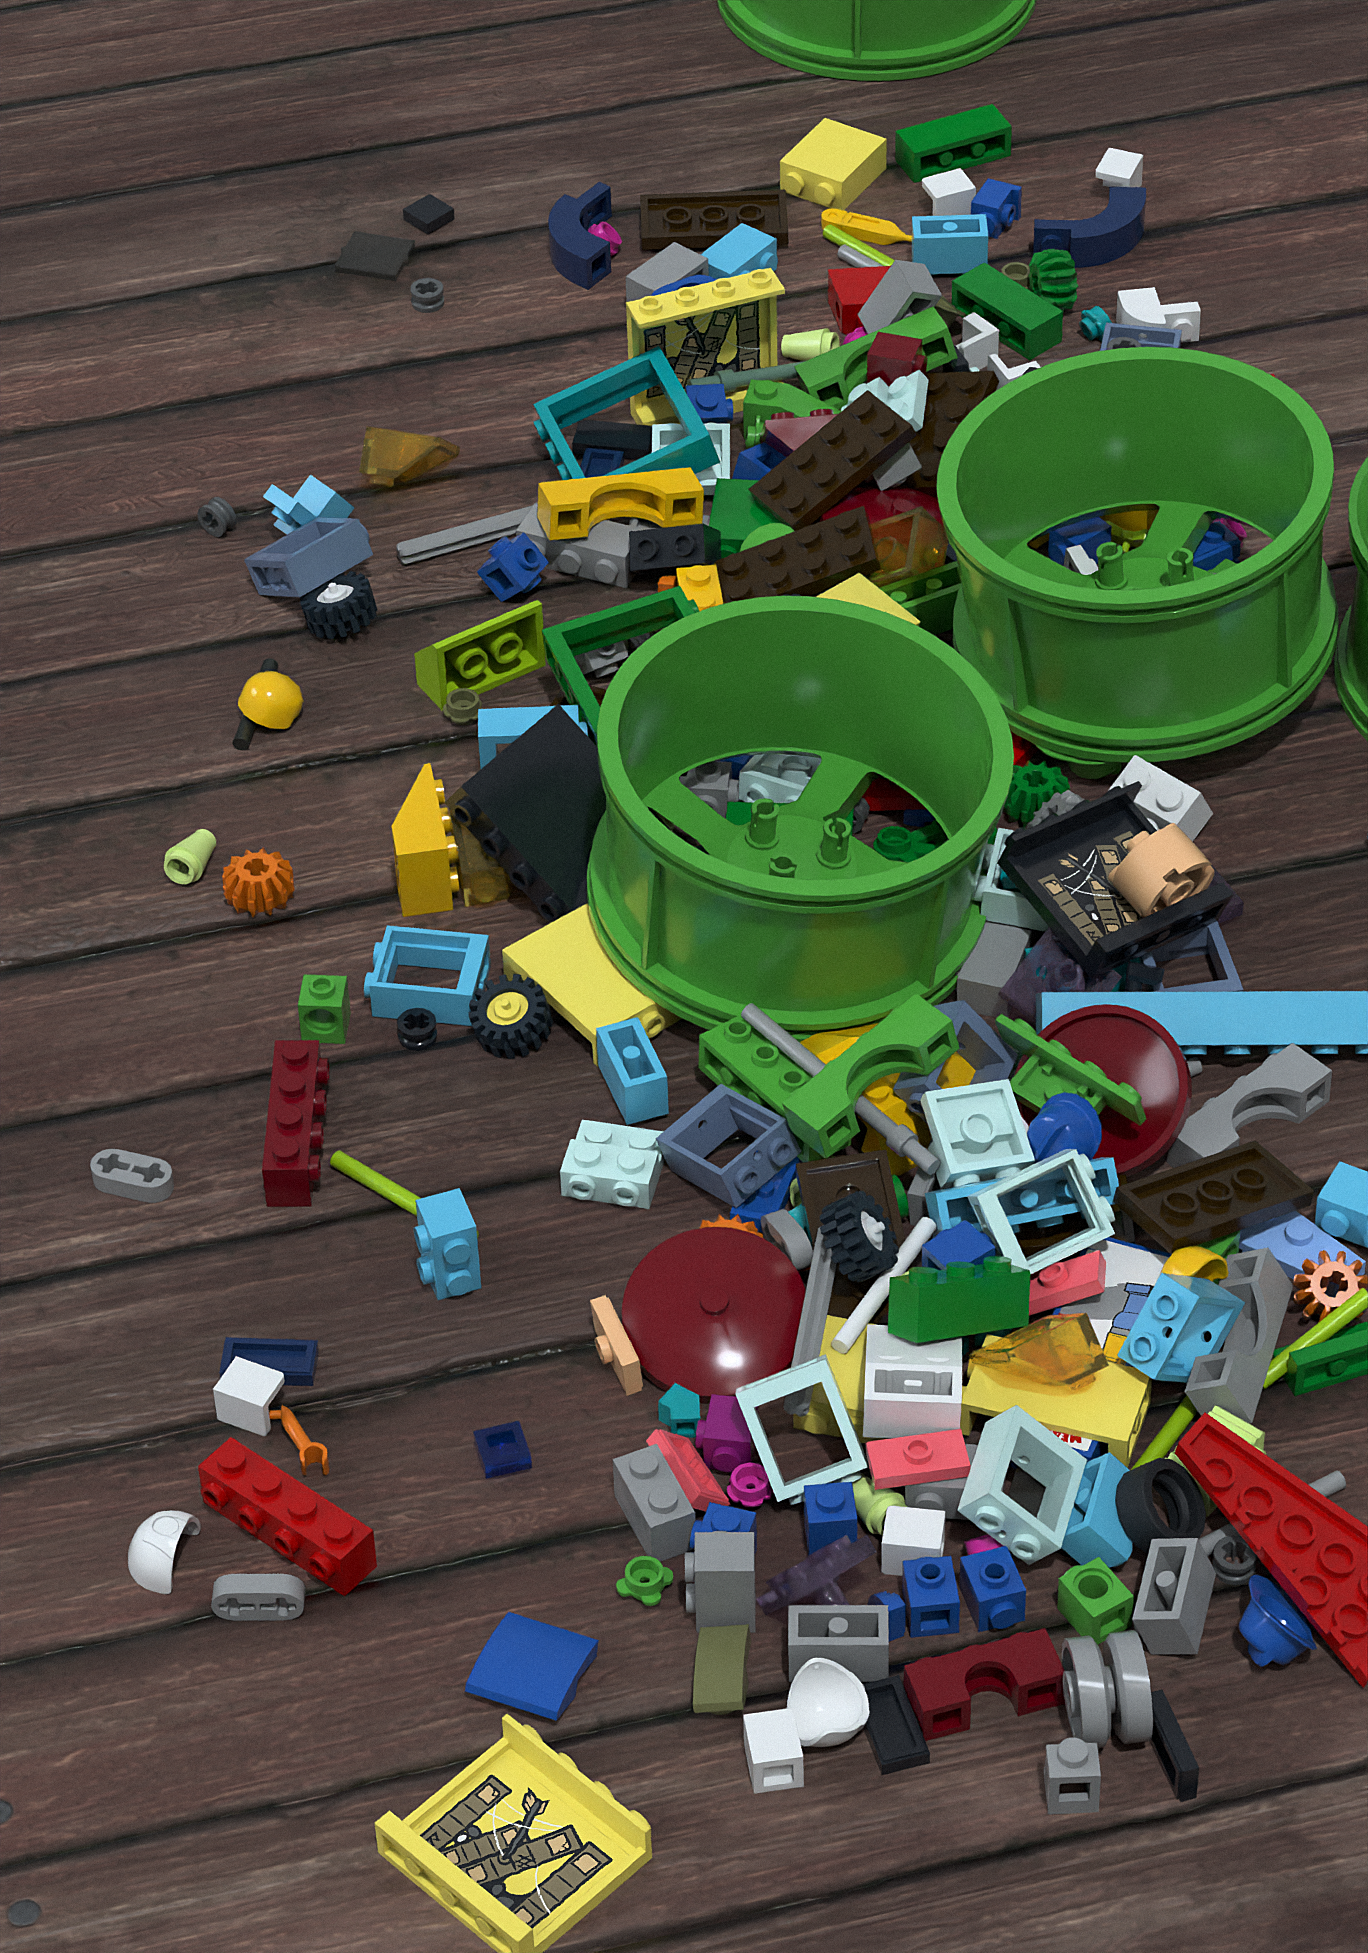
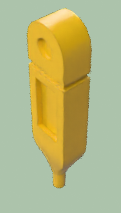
[821,208,912,245]

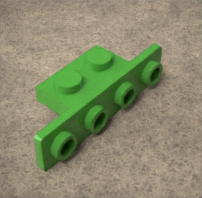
[995,1014,1146,1125]

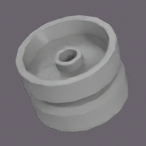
[1062,1630,1153,1748]

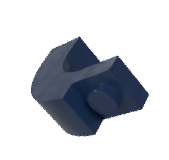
[548,182,612,290]
[1033,187,1146,268]

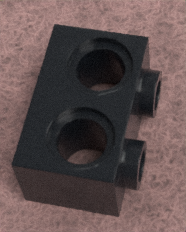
[629,523,722,578]

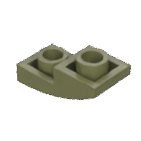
[693,1624,751,1715]

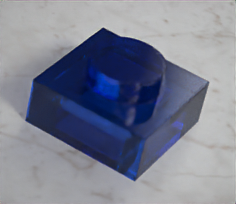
[473,1421,532,1479]

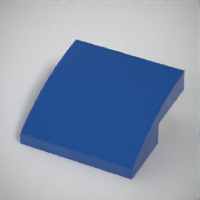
[465,1612,599,1721]

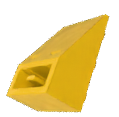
[391,763,459,917]

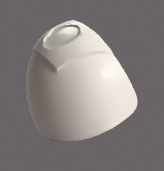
[128,1510,201,1594]
[787,1658,870,1747]

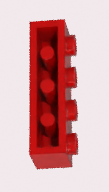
[198,1437,377,1597]

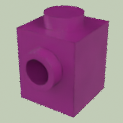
[695,1394,759,1472]

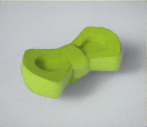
[1105,521,1149,554]

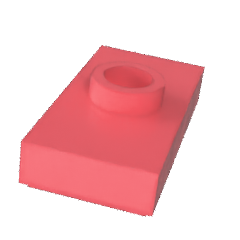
[1029,1250,1106,1316]
[646,1429,730,1512]
[866,1429,971,1490]

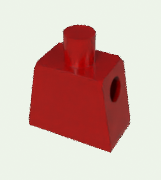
[828,266,891,335]

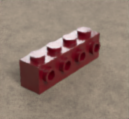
[262,1040,330,1207]

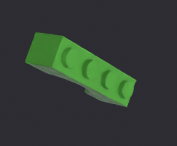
[794,306,958,410]
[782,993,960,1159]

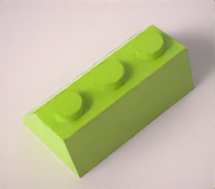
[414,600,546,711]

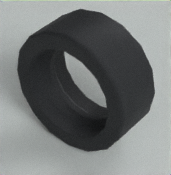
[1116,1458,1206,1554]

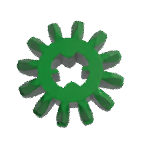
[1028,249,1078,311]
[1003,760,1070,828]

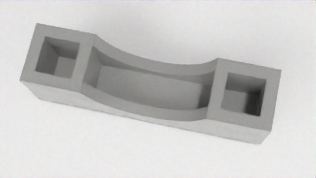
[1167,1043,1332,1168]
[1185,1248,1293,1423]

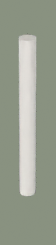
[831,1217,937,1354]

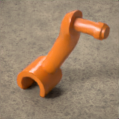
[269,1405,330,1476]

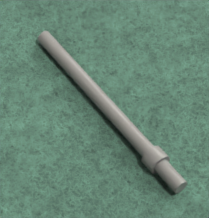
[741,1003,941,1175]

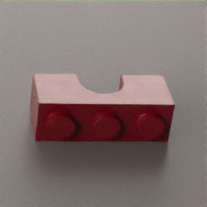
[904,1628,1065,1741]

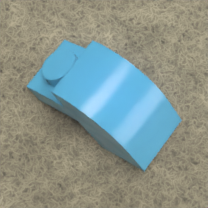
[263,475,354,535]

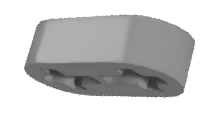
[90,1149,174,1203]
[761,1209,813,1271]
[211,1574,306,1621]

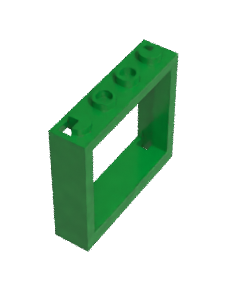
[542,586,699,746]

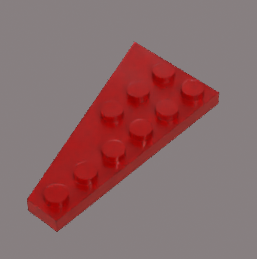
[1174,1412,1368,1689]

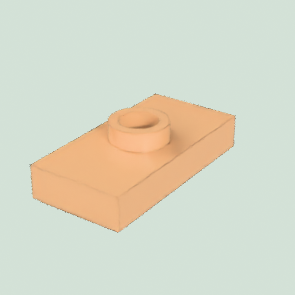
[590,1295,643,1396]

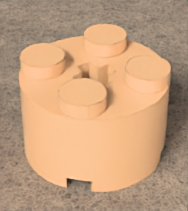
[1108,823,1214,918]

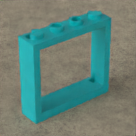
[533,346,720,480]

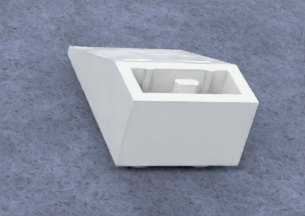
[1108,755,1213,842]
[863,1324,962,1438]

